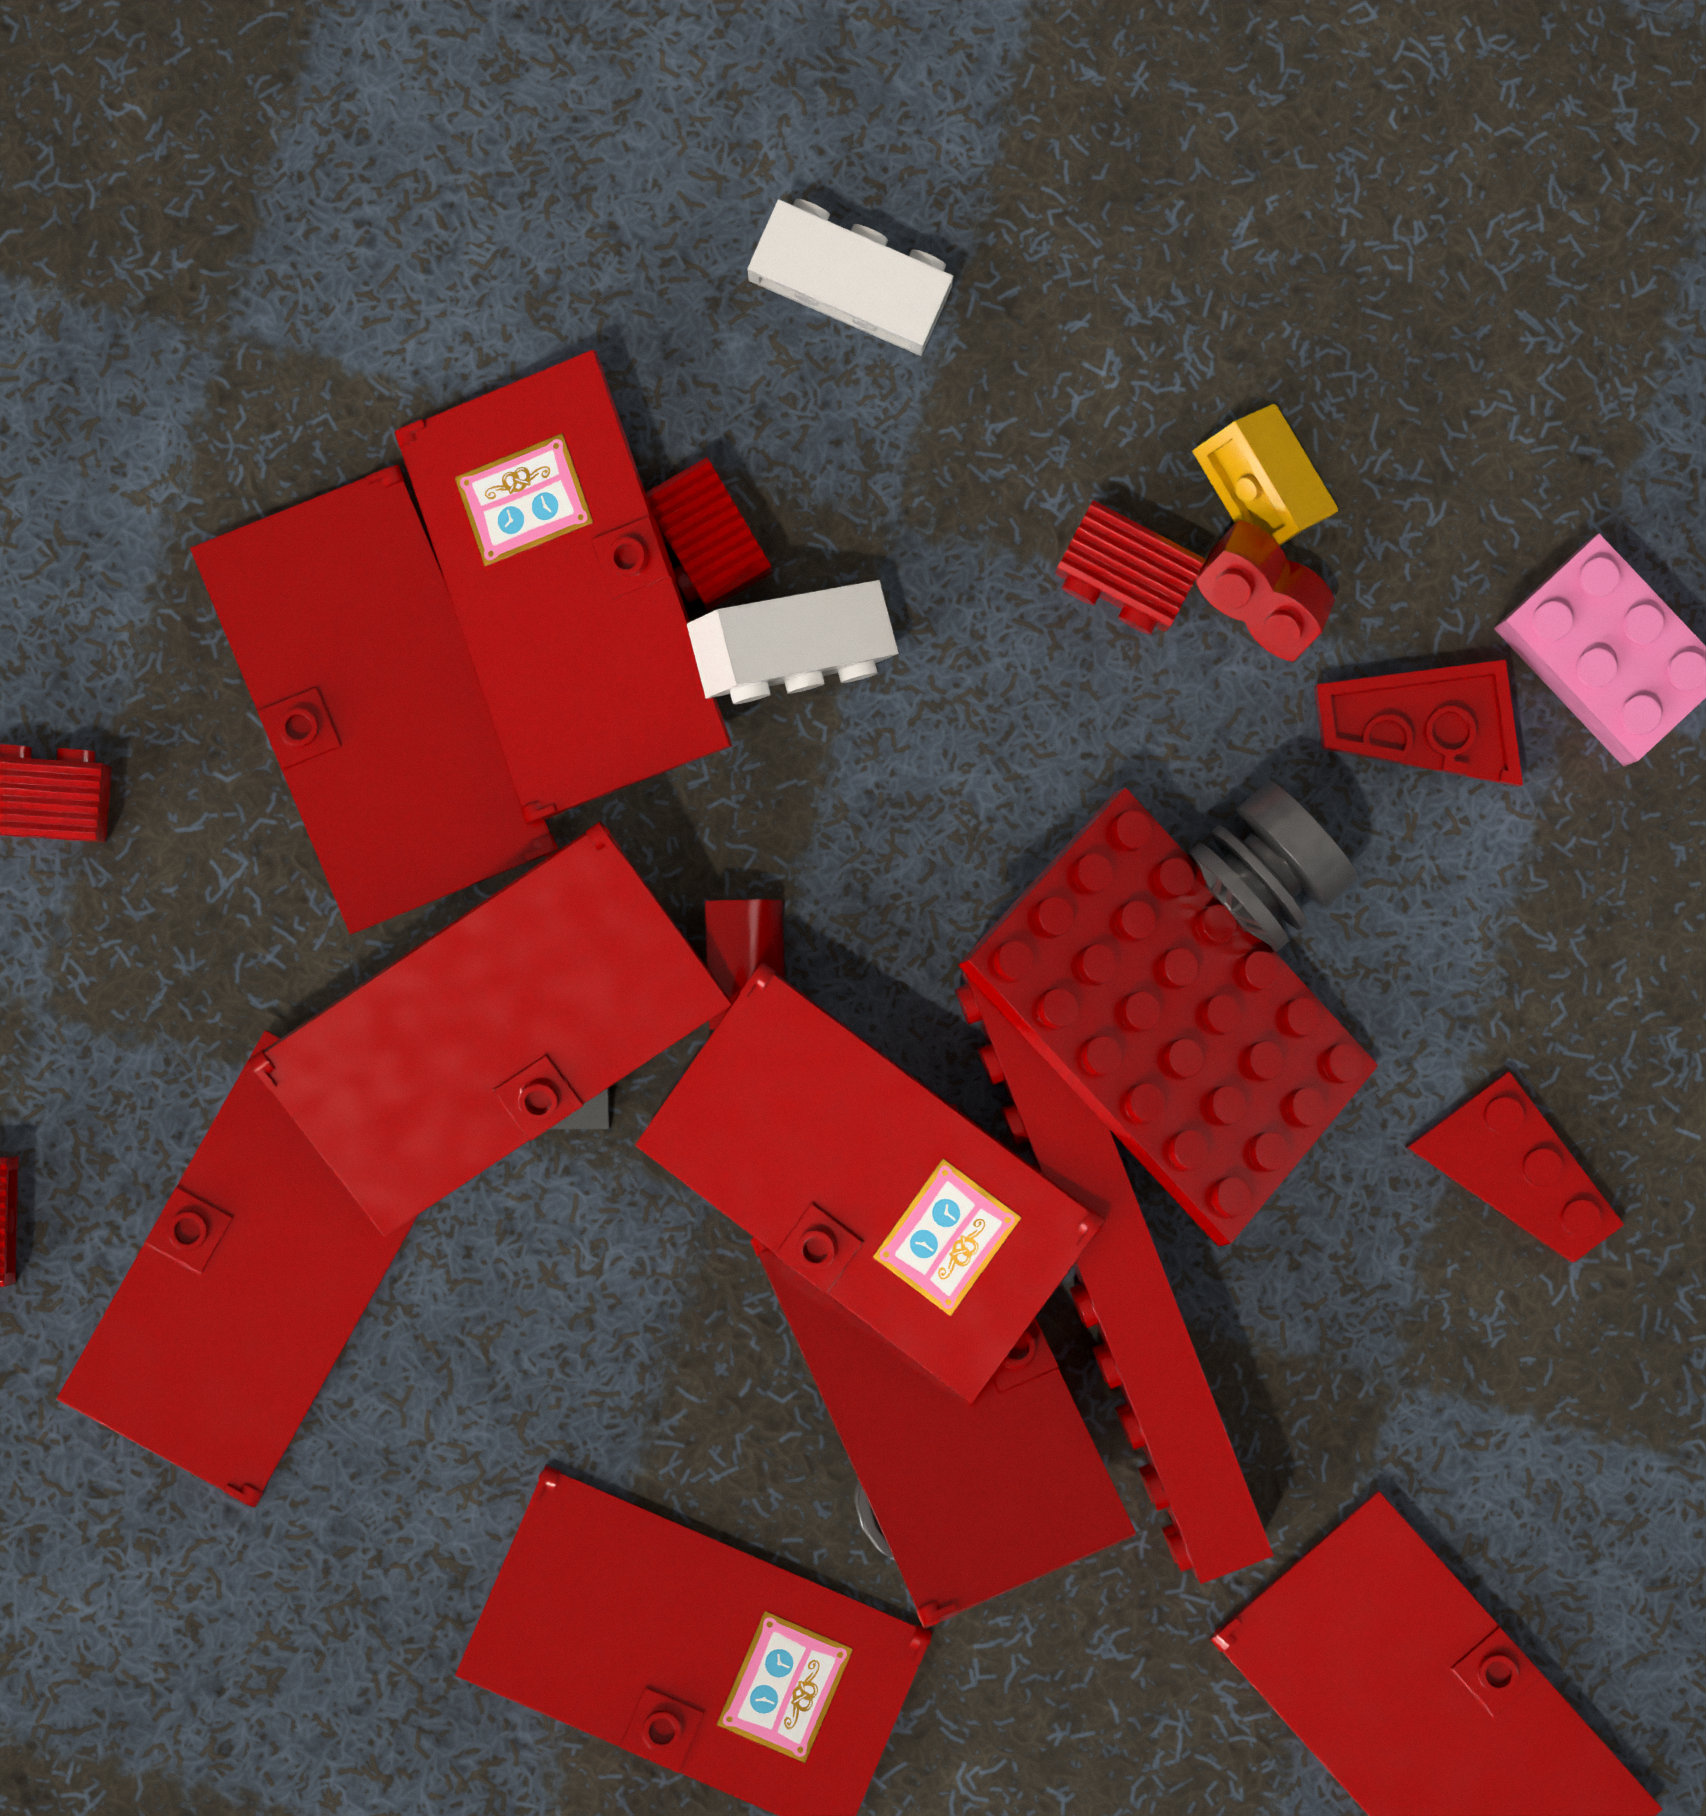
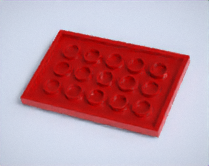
[958,787,1379,1247]

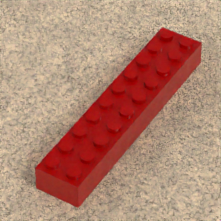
[954,971,1274,1584]

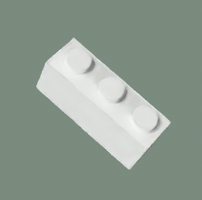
[747,199,953,356]
[687,580,899,704]

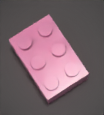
[1493,533,1706,766]

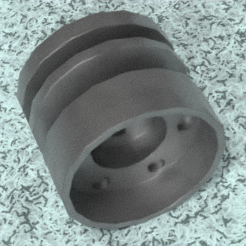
[1187,780,1358,952]

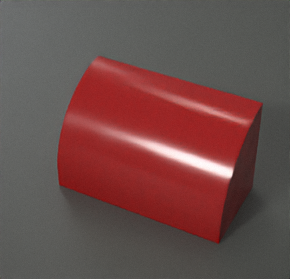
[705,899,785,1030]

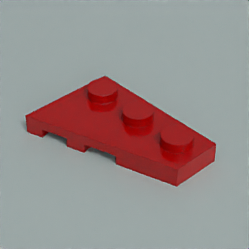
[1314,660,1523,787]
[1405,1071,1624,1263]

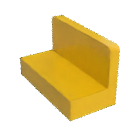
[1192,404,1338,546]

